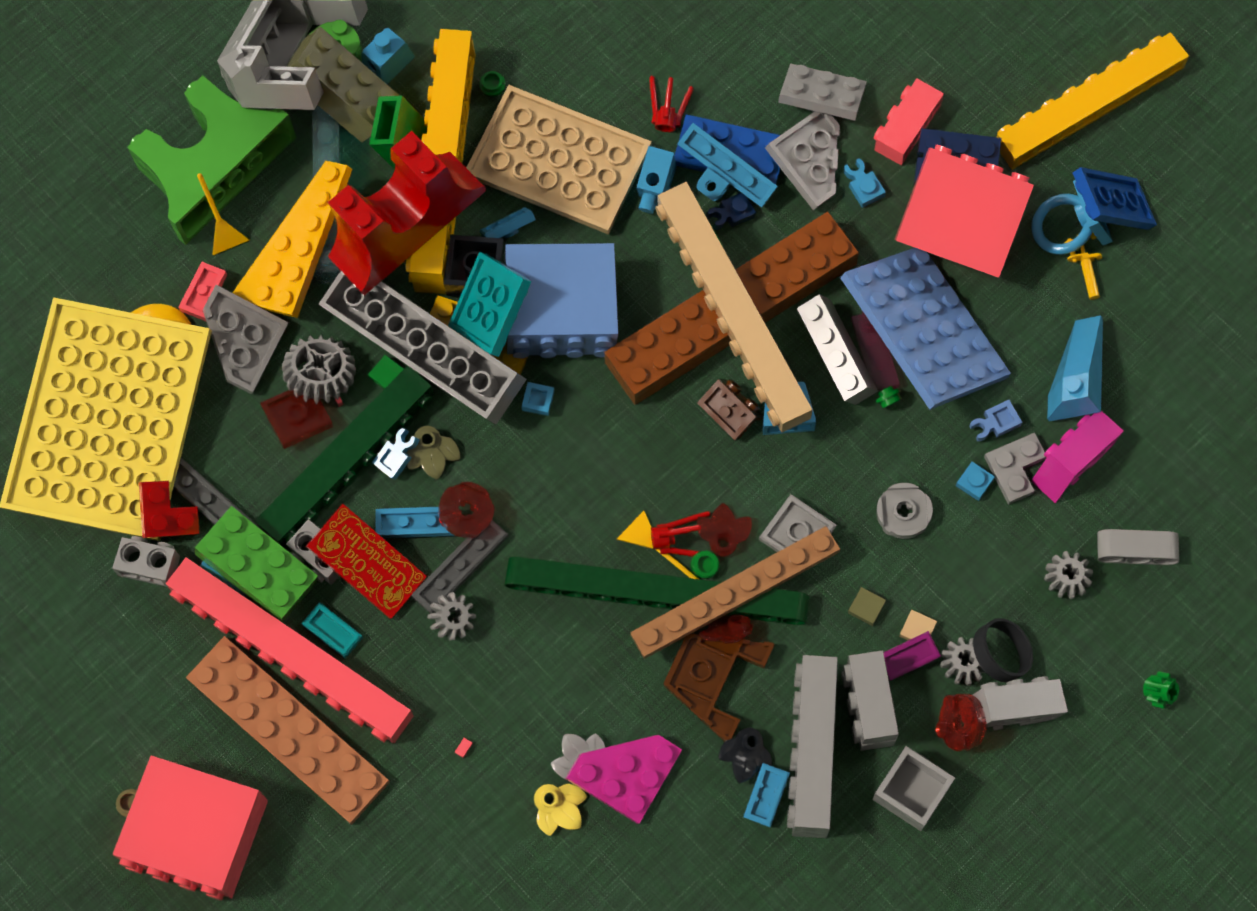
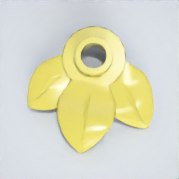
[534,784,587,836]

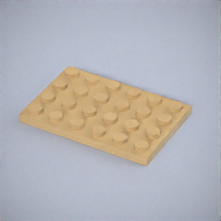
[466,85,652,235]

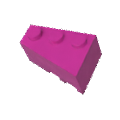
[1031,411,1124,503]

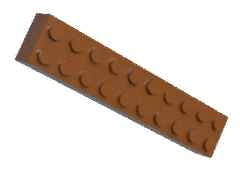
[604,212,859,405]

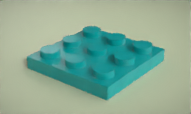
[448,252,532,357]

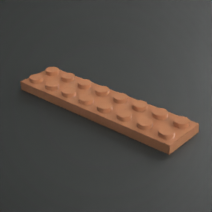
[186,636,390,825]

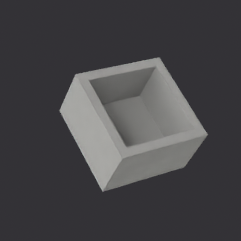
[872,746,955,831]

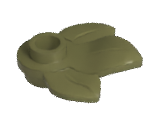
[407,426,460,479]

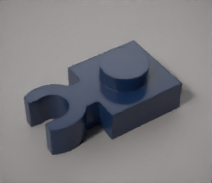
[706,193,756,230]

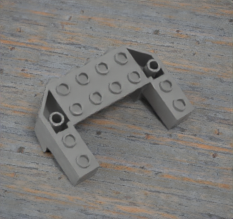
[217,0,368,110]

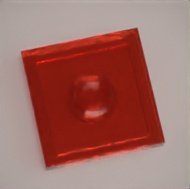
[260,390,333,449]

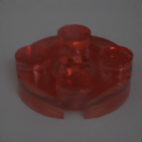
[438,482,494,538]
[936,694,986,751]

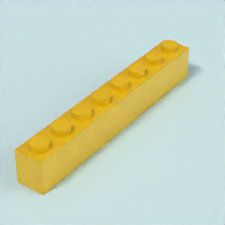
[997,32,1189,170]

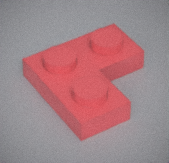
[178,262,227,321]

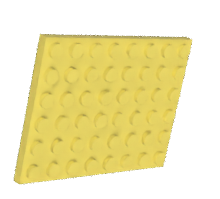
[0,297,212,541]

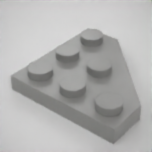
[765,111,840,210]
[203,285,288,394]

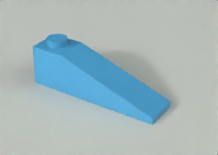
[1047,315,1103,422]

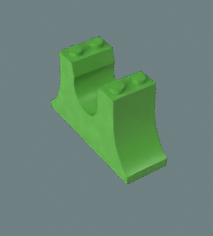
[127,75,297,245]

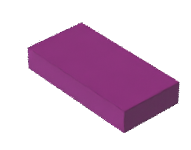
[883,631,941,681]

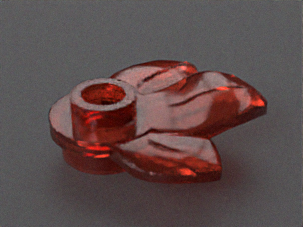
[697,503,752,557]
[699,615,753,643]

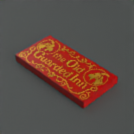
[306,504,427,619]

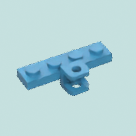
[677,123,778,208]

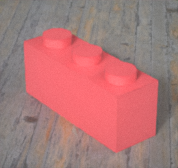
[873,79,944,166]

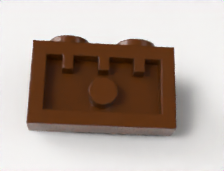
[697,379,764,440]

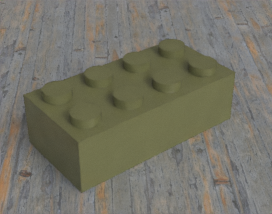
[286,26,400,142]

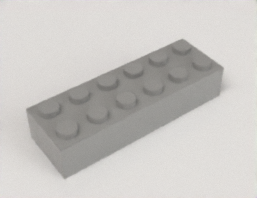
[787,655,837,838]

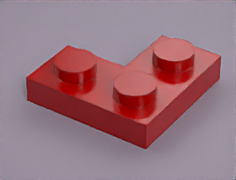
[139,481,199,538]

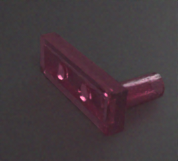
[851,311,900,393]

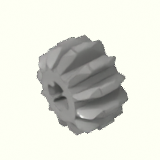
[1044,551,1093,600]
[427,592,476,641]
[940,637,986,686]

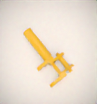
[1064,232,1103,300]

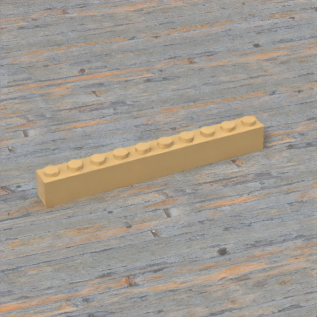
[655,182,812,433]

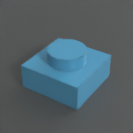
[522,382,555,416]
[956,462,995,501]

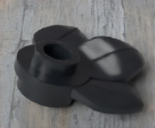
[718,728,772,783]

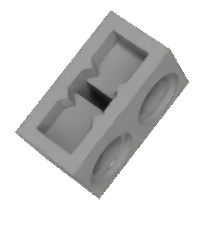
[286,519,339,585]
[112,536,180,587]

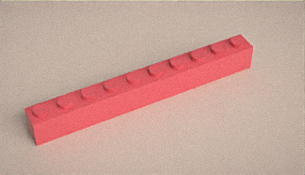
[166,557,414,743]

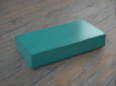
[301,602,363,659]

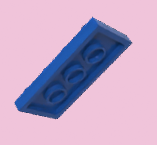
[675,115,781,184]
[1073,167,1157,230]

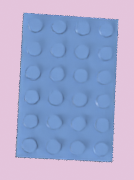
[841,248,1011,410]

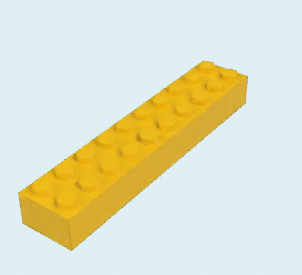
[406,29,476,294]

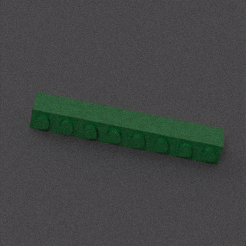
[254,366,434,548]

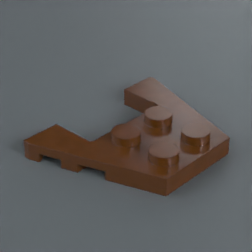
[663,634,775,742]

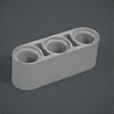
[1097,529,1179,565]

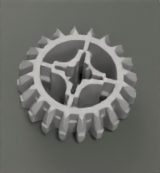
[282,335,356,404]

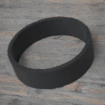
[973,618,1033,682]

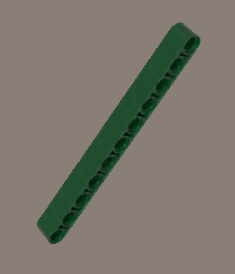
[504,557,809,625]

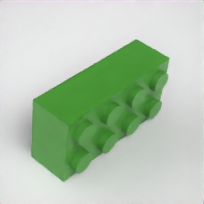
[195,506,318,623]

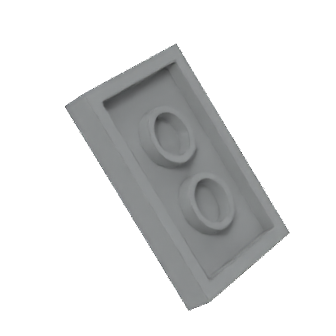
[778,63,866,120]

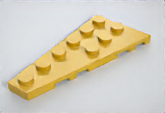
[233,161,352,318]

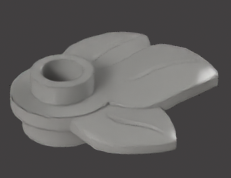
[551,734,605,779]

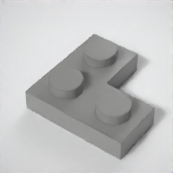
[984,433,1046,505]

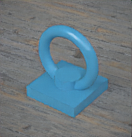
[1032,180,1113,254]

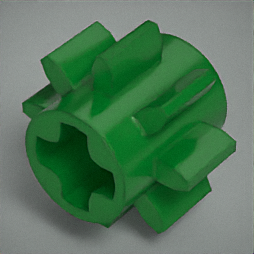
[1143,671,1179,708]

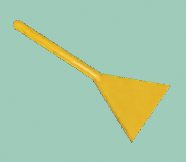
[197,173,249,255]
[617,511,699,579]

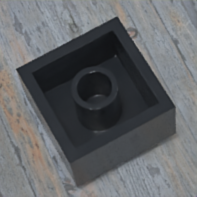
[444,234,505,297]

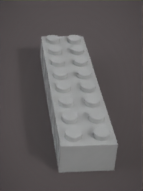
[319,271,527,424]

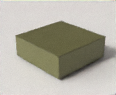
[848,587,886,626]

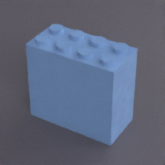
[505,243,618,358]

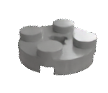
[876,483,933,539]

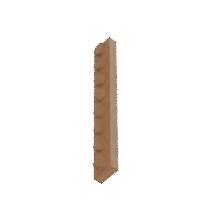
[630,526,840,659]

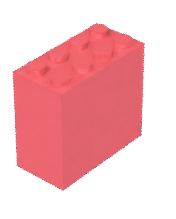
[895,145,1034,278]
[112,756,268,901]

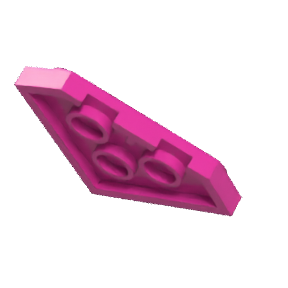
[565,735,682,824]

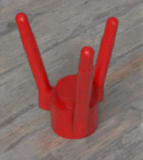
[649,76,694,132]
[651,511,710,557]

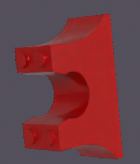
[327,131,486,296]

